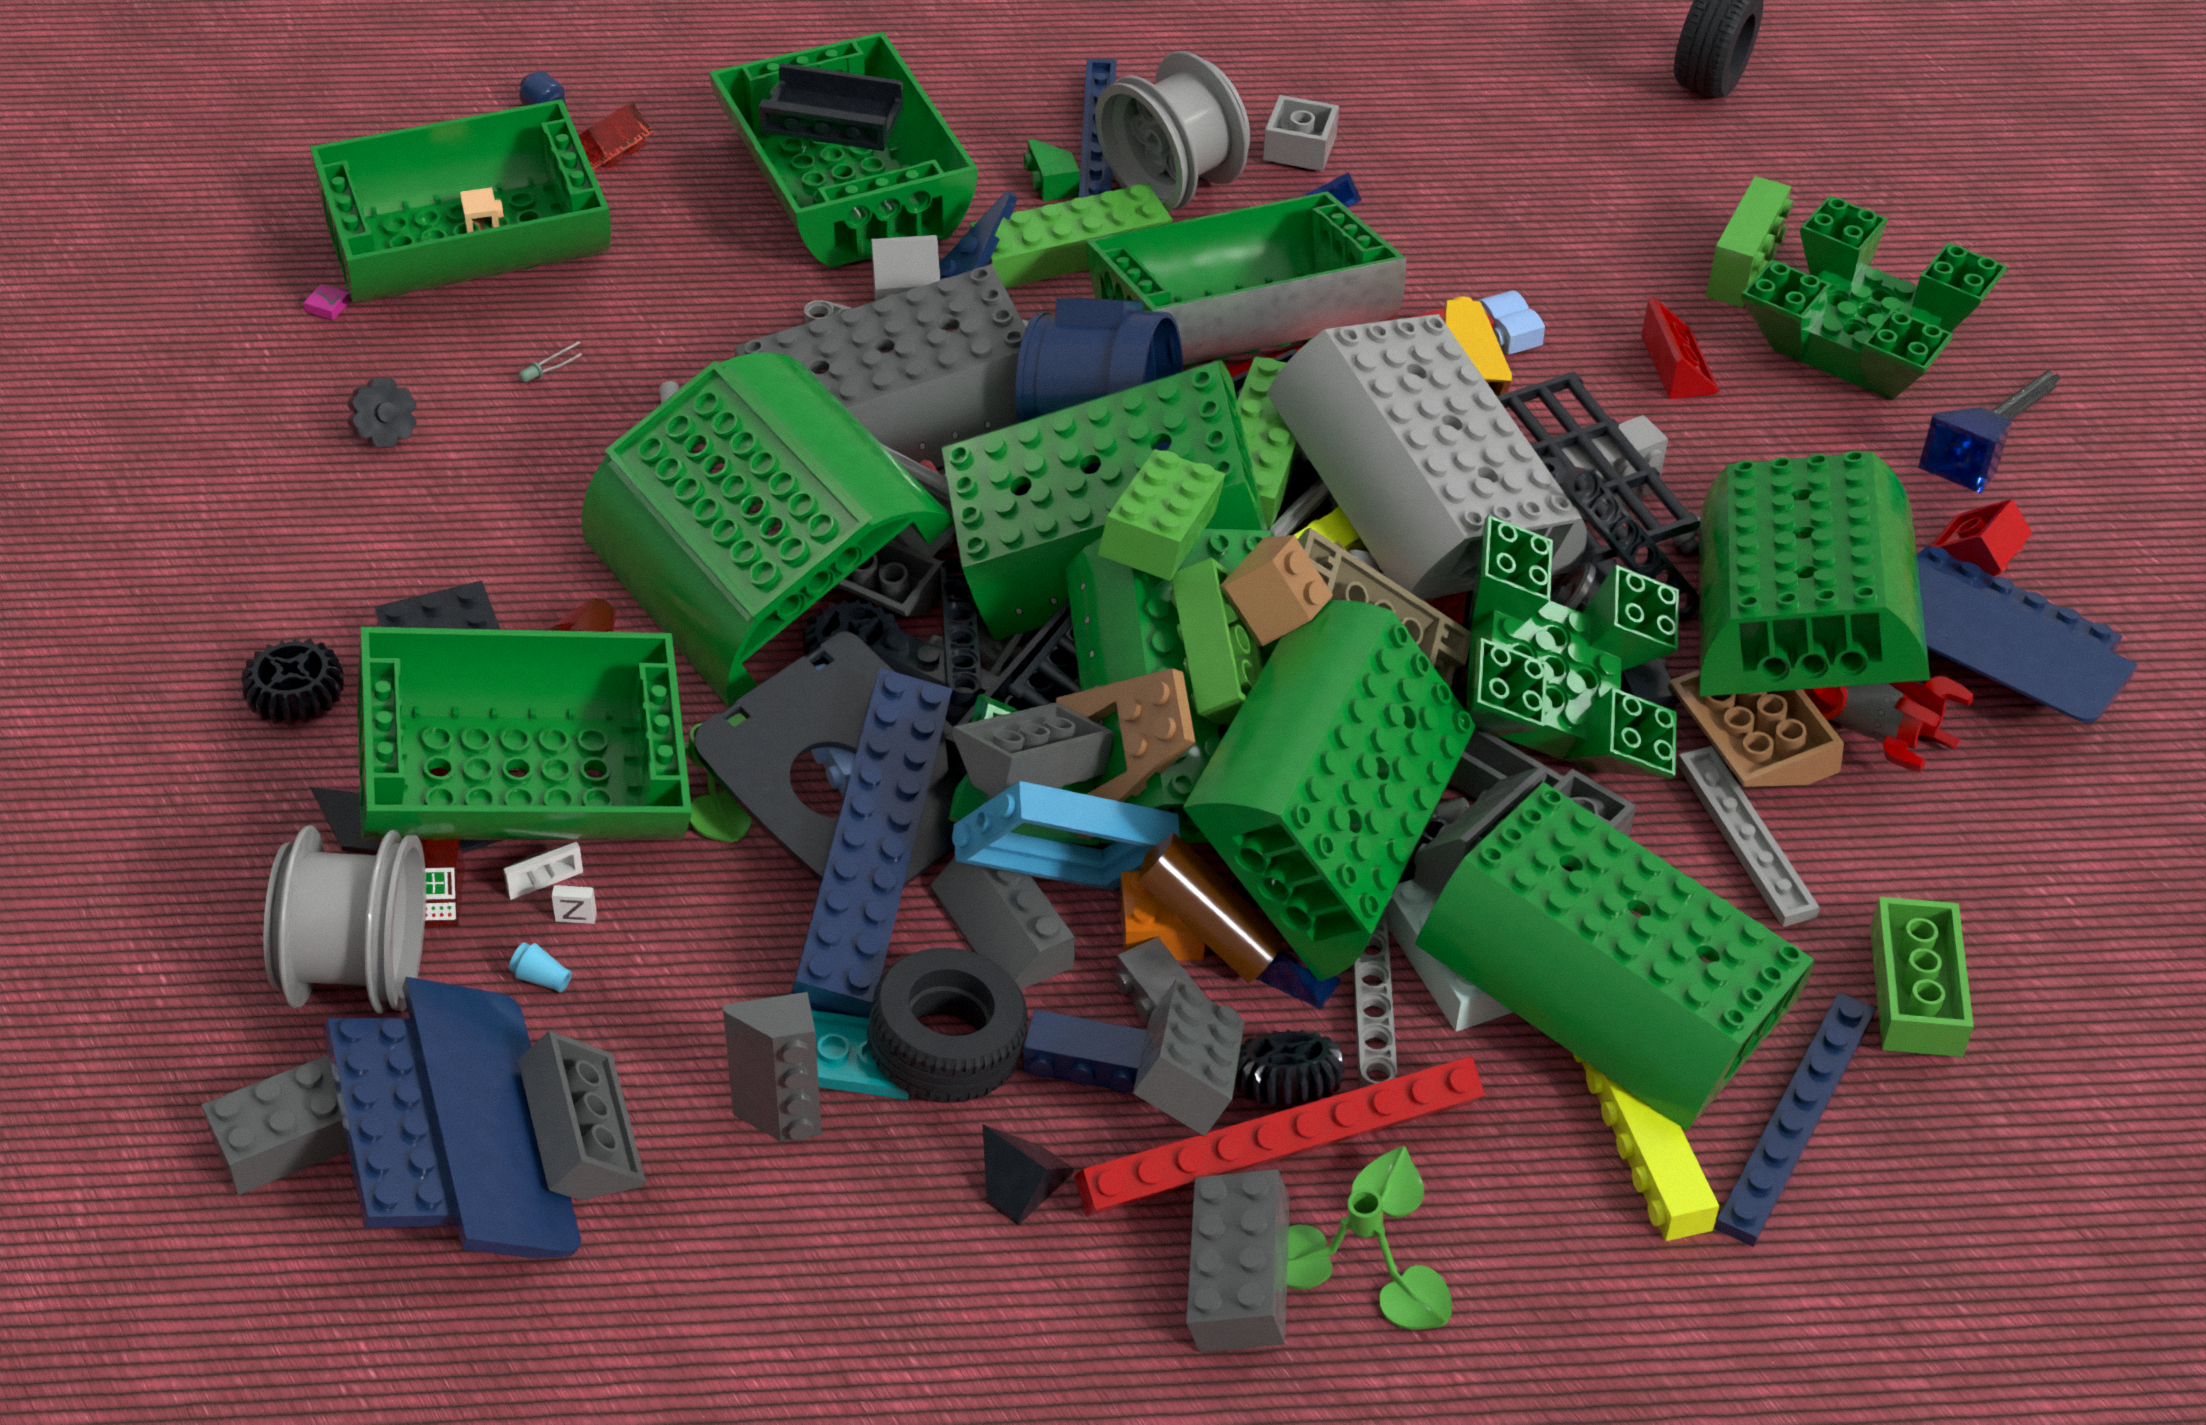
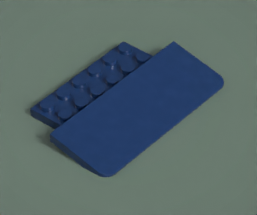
[1917,546,2138,723]
[324,976,581,1258]

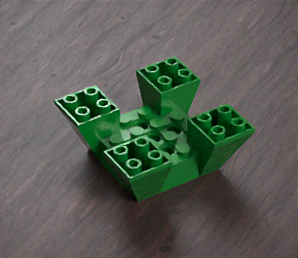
[1741,195,2008,400]
[1466,515,1679,779]

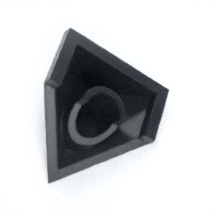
[310,787,382,855]
[982,1124,1073,1226]

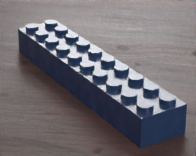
[790,668,952,1018]

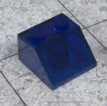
[1918,407,2012,493]

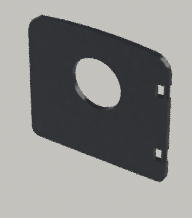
[693,632,964,888]

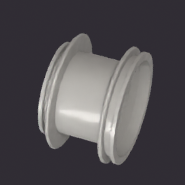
[1095,51,1250,212]
[263,825,426,1014]

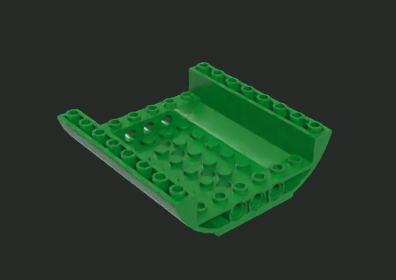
[581,352,954,708]

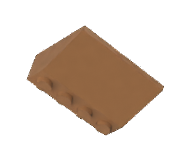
[1669,658,1844,787]

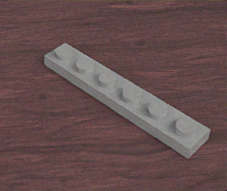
[1677,746,1820,927]

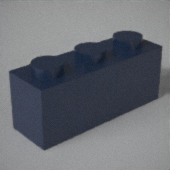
[1023,1009,1147,1093]

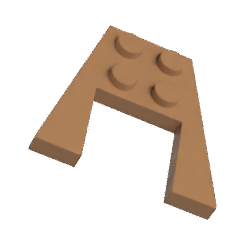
[1056,668,1195,840]

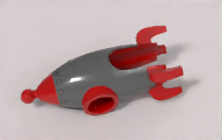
[1803,652,1973,772]

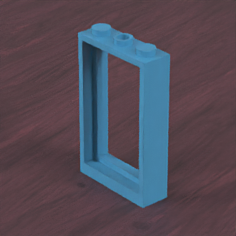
[952,781,1180,891]

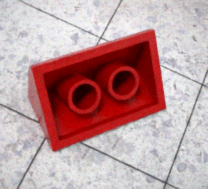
[1641,296,1720,399]

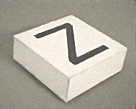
[552,885,597,924]

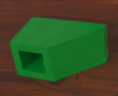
[1023,139,1080,202]

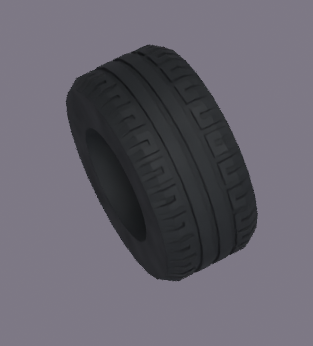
[1674,0,1764,98]
[867,947,1028,1103]

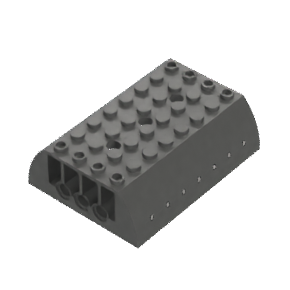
[734,264,1026,468]

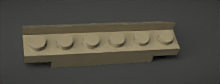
[1298,528,1471,688]

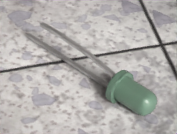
[519,341,582,383]

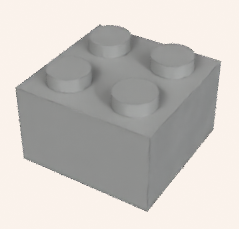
[1263,95,1339,171]

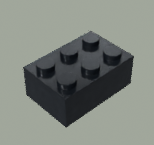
[374,580,500,630]

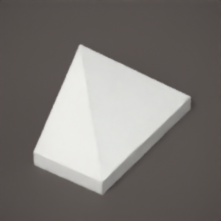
[503,842,583,900]

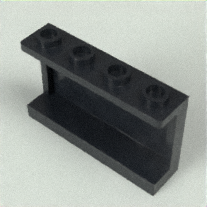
[759,63,903,151]

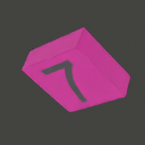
[303,284,351,320]

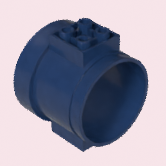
[1016,298,1183,473]

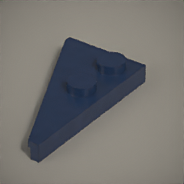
[939,190,1018,280]

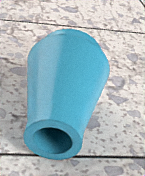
[509,942,572,993]

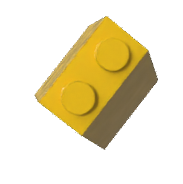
[1442,296,1512,396]

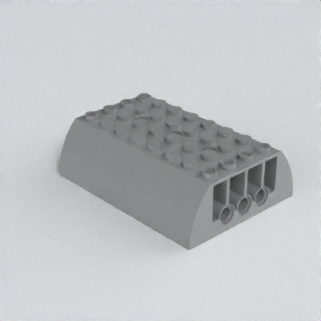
[1266,314,1587,600]

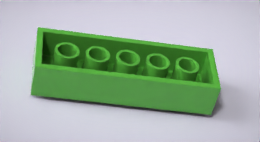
[970,183,1173,288]
[1238,356,1302,531]

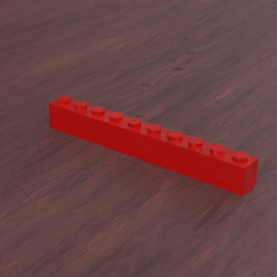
[1074,1056,1485,1217]

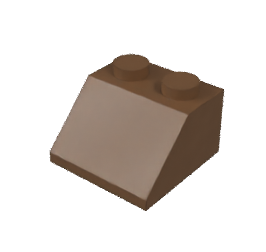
[1219,535,1333,646]

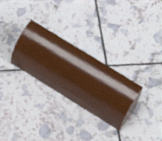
[1137,833,1284,983]

